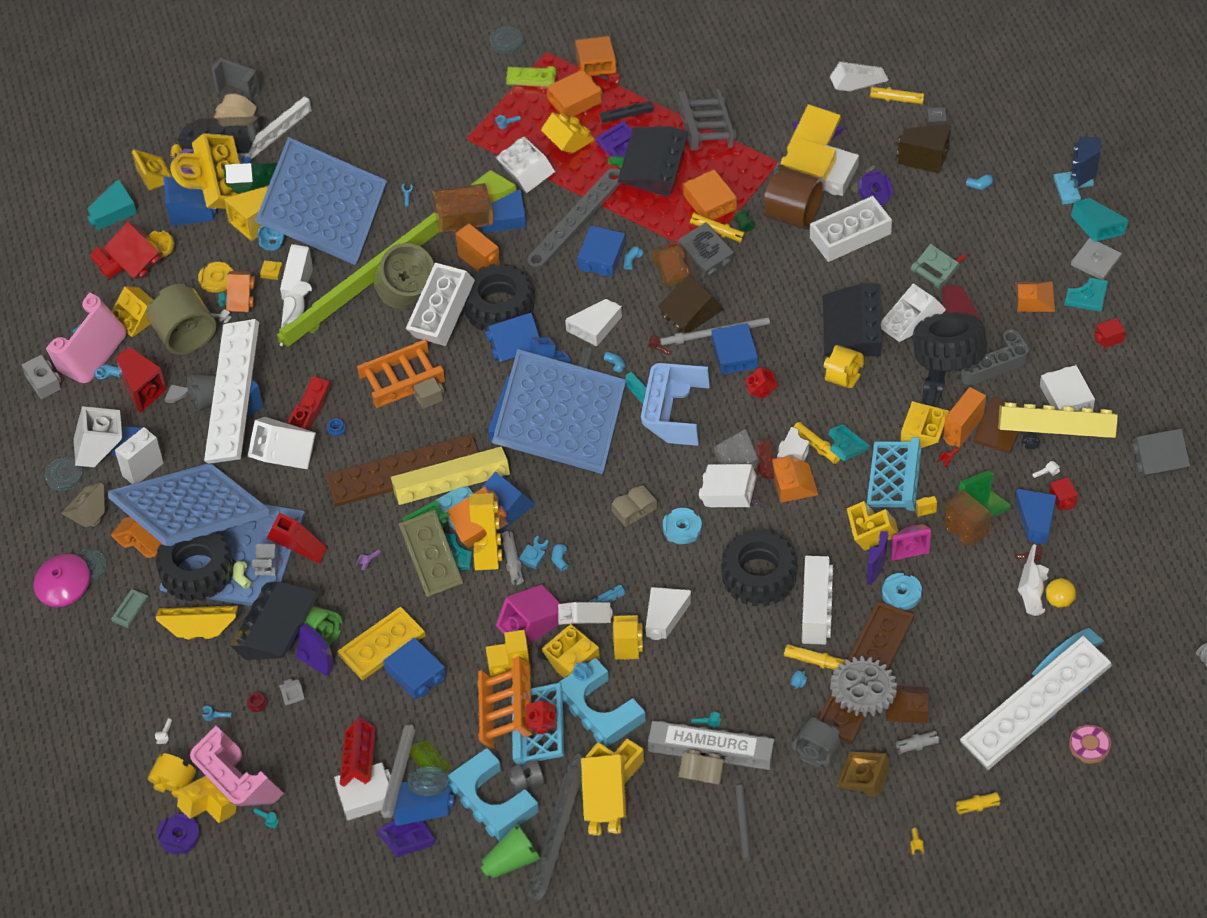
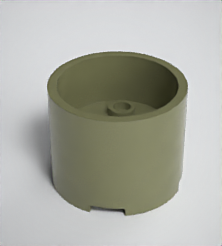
[374,243,434,309]
[146,284,216,355]

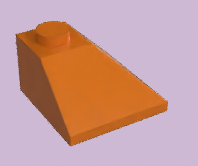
[1015,282,1055,312]

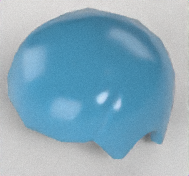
[257,225,285,251]

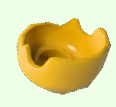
[149,231,174,258]
[1046,578,1076,608]

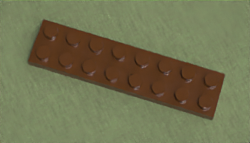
[325,434,478,507]
[818,601,914,744]

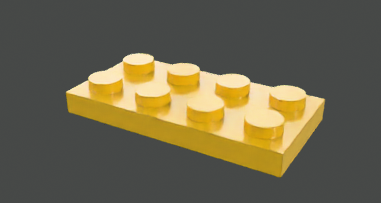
[338,607,426,681]

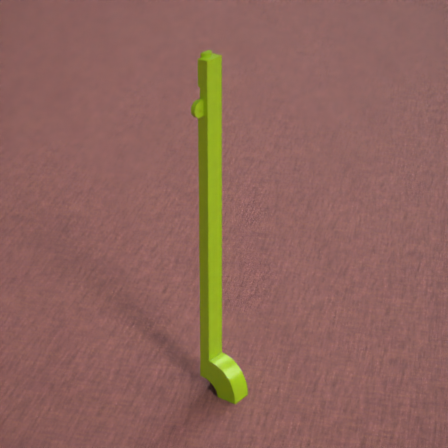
[277,170,516,347]

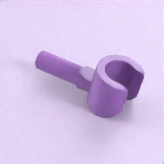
[356,550,381,570]

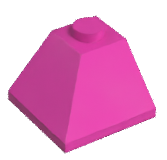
[890,524,931,561]

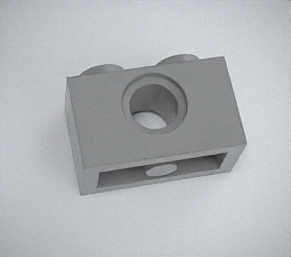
[22,355,61,399]

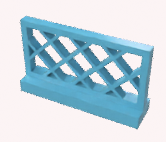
[867,437,922,511]
[512,683,564,767]

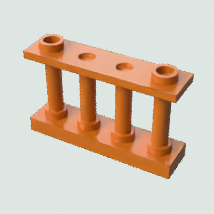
[357,339,445,408]
[477,656,532,749]

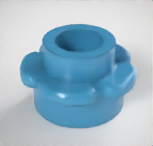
[573,662,592,681]
[790,670,807,689]

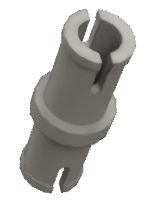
[896,730,939,754]

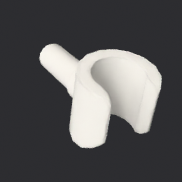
[211,309,231,323]
[1032,461,1060,478]
[155,719,172,744]

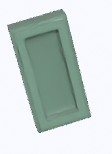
[111,589,149,628]

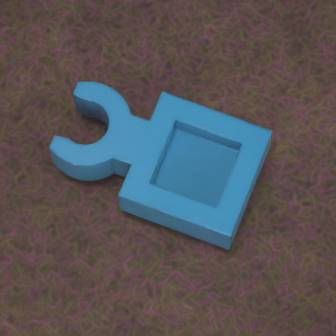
[519,536,549,569]

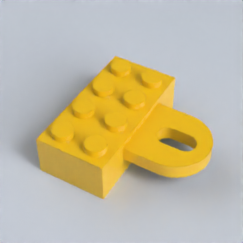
[171,133,239,209]

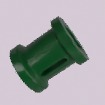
[733,210,755,233]

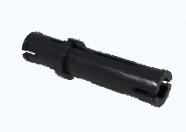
[600,100,653,123]

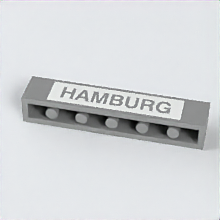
[648,721,774,770]

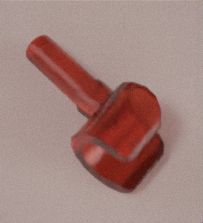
[648,335,672,356]
[1014,546,1042,561]

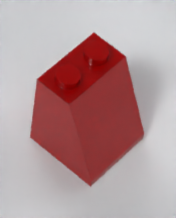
[103,222,163,279]
[116,347,167,414]

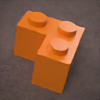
[226,271,255,312]
[111,517,163,558]

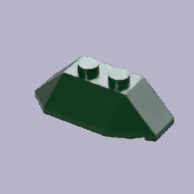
[223,163,277,195]

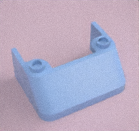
[641,363,710,446]

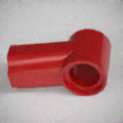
[90,247,123,281]

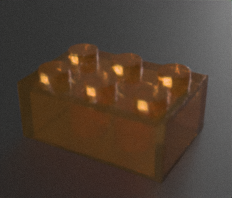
[432,183,493,233]

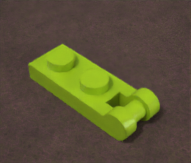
[506,66,556,86]

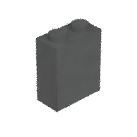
[1131,429,1190,477]

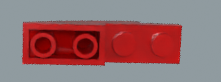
[287,376,331,430]

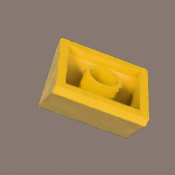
[132,149,172,191]

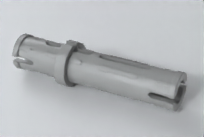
[501,531,524,585]

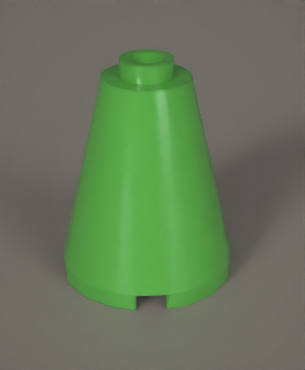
[302,606,342,646]
[481,824,541,878]

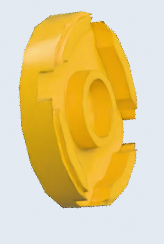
[198,262,234,293]

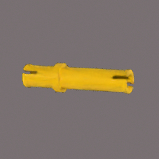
[870,87,924,105]
[690,212,744,243]
[793,422,840,464]
[784,644,845,670]

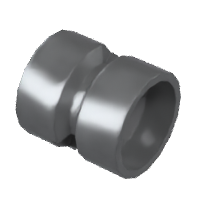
[508,760,544,794]

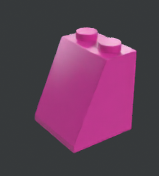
[496,585,560,646]

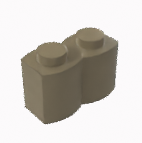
[612,486,657,527]
[679,749,725,784]

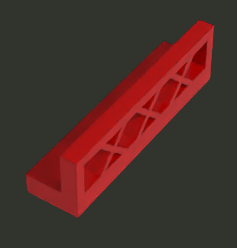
[339,717,375,787]

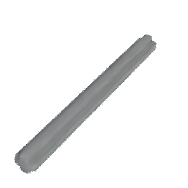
[381,724,415,818]

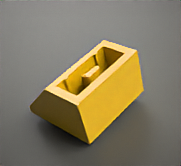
[541,113,595,153]
[112,286,154,337]
[901,401,949,448]
[542,624,600,678]

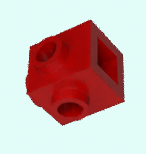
[745,366,778,399]
[526,701,556,734]

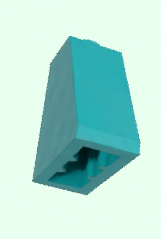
[87,180,136,230]
[1071,198,1128,242]

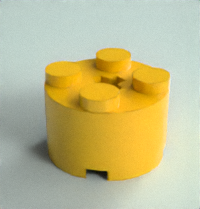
[824,345,864,388]
[148,753,196,798]

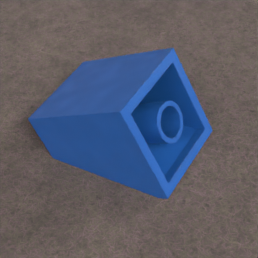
[164,177,217,226]
[481,472,535,533]

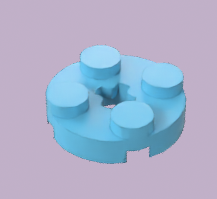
[663,508,702,544]
[882,573,922,610]

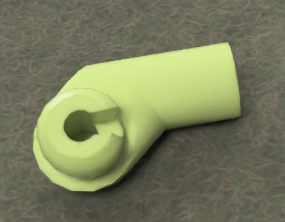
[233,561,251,589]

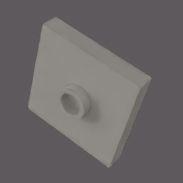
[1071,238,1122,280]

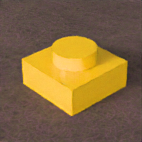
[260,260,283,280]
[915,496,937,517]

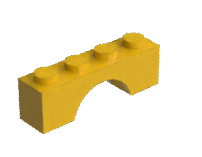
[469,493,502,570]

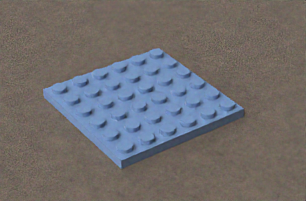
[254,137,387,265]
[492,349,626,474]
[108,463,269,546]
[159,504,305,606]

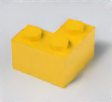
[847,501,899,551]
[613,615,643,660]
[486,630,529,677]
[585,739,644,784]
[177,776,237,823]

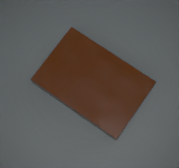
[973,397,1024,454]

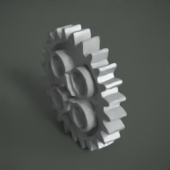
[830,656,897,717]

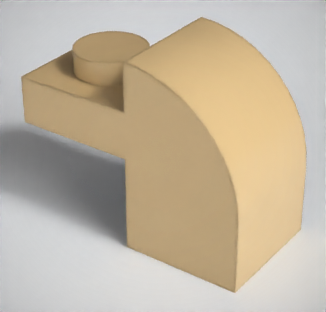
[214,94,256,118]

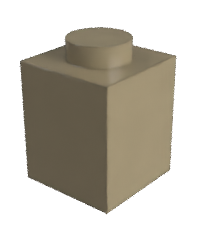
[413,377,444,409]

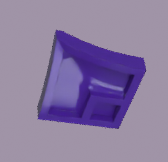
[296,623,333,676]
[377,820,435,857]

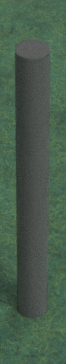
[735,784,751,861]

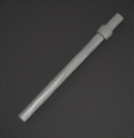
[660,317,770,346]

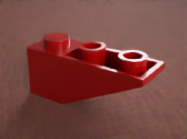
[267,512,327,564]

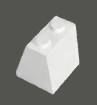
[74,406,122,467]

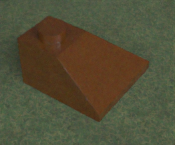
[886,686,929,723]

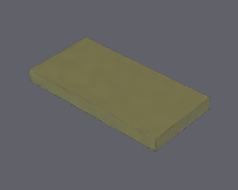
[398,510,463,597]

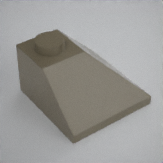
[61,483,105,527]

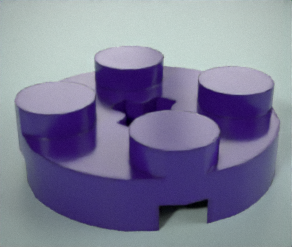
[857,170,893,206]
[157,814,200,854]

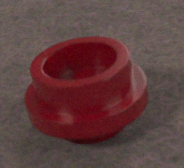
[247,693,267,712]

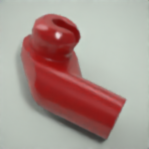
[600,70,620,84]

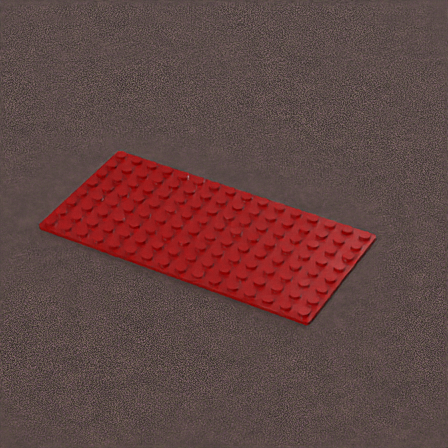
[467,52,778,243]

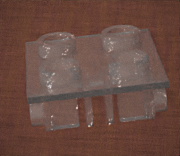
[713,429,758,469]

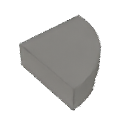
[165,385,188,403]

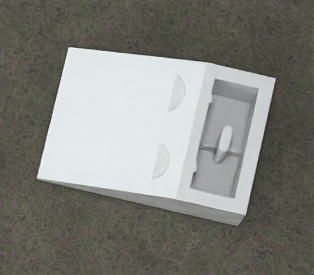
[496,137,555,193]
[881,284,946,342]
[248,417,316,469]

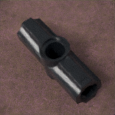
[921,369,946,408]

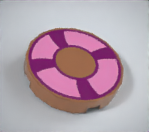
[1069,725,1111,763]

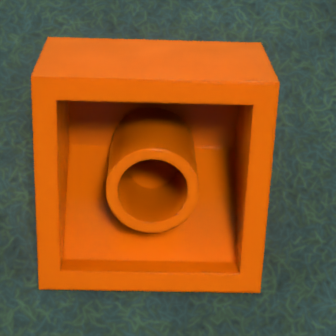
[771,456,818,502]

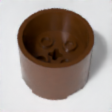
[763,164,824,230]

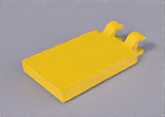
[787,105,841,151]
[581,755,626,835]

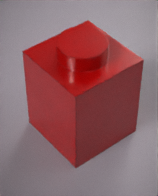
[1094,318,1125,349]
[1049,477,1078,511]

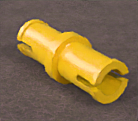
[956,792,1000,815]

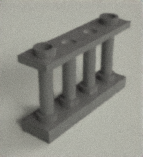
[677,89,736,150]

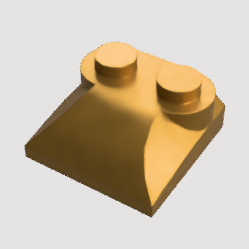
[837,752,889,797]

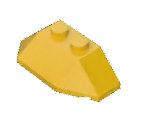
[156,606,238,639]

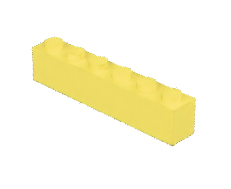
[998,402,1117,438]
[391,446,510,505]

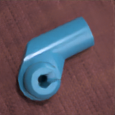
[624,246,643,269]
[604,352,626,373]
[95,364,121,379]
[551,544,569,572]

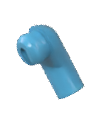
[966,175,993,190]

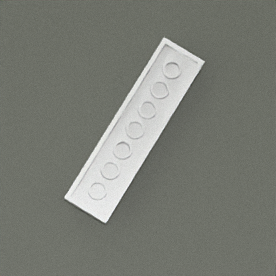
[204,319,259,464]
[960,636,1112,770]

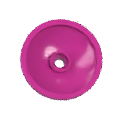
[33,554,90,607]

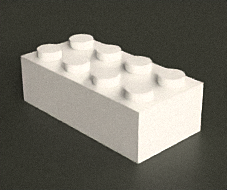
[810,196,892,262]
[406,263,475,346]
[802,556,833,644]

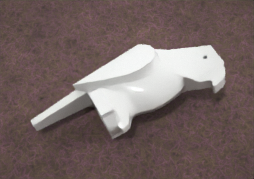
[280,281,312,346]
[1018,544,1049,616]

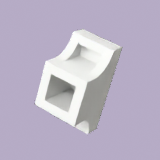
[777,427,809,461]

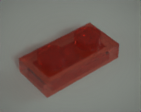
[755,438,774,480]

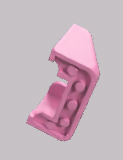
[46,292,126,383]
[190,726,284,806]

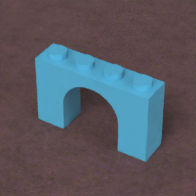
[558,658,646,747]
[448,748,539,841]

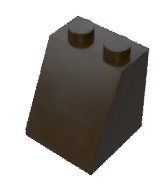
[896,125,951,174]
[658,274,724,333]

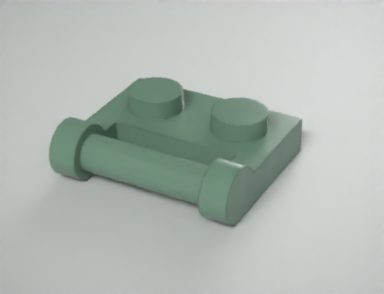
[910,244,960,290]

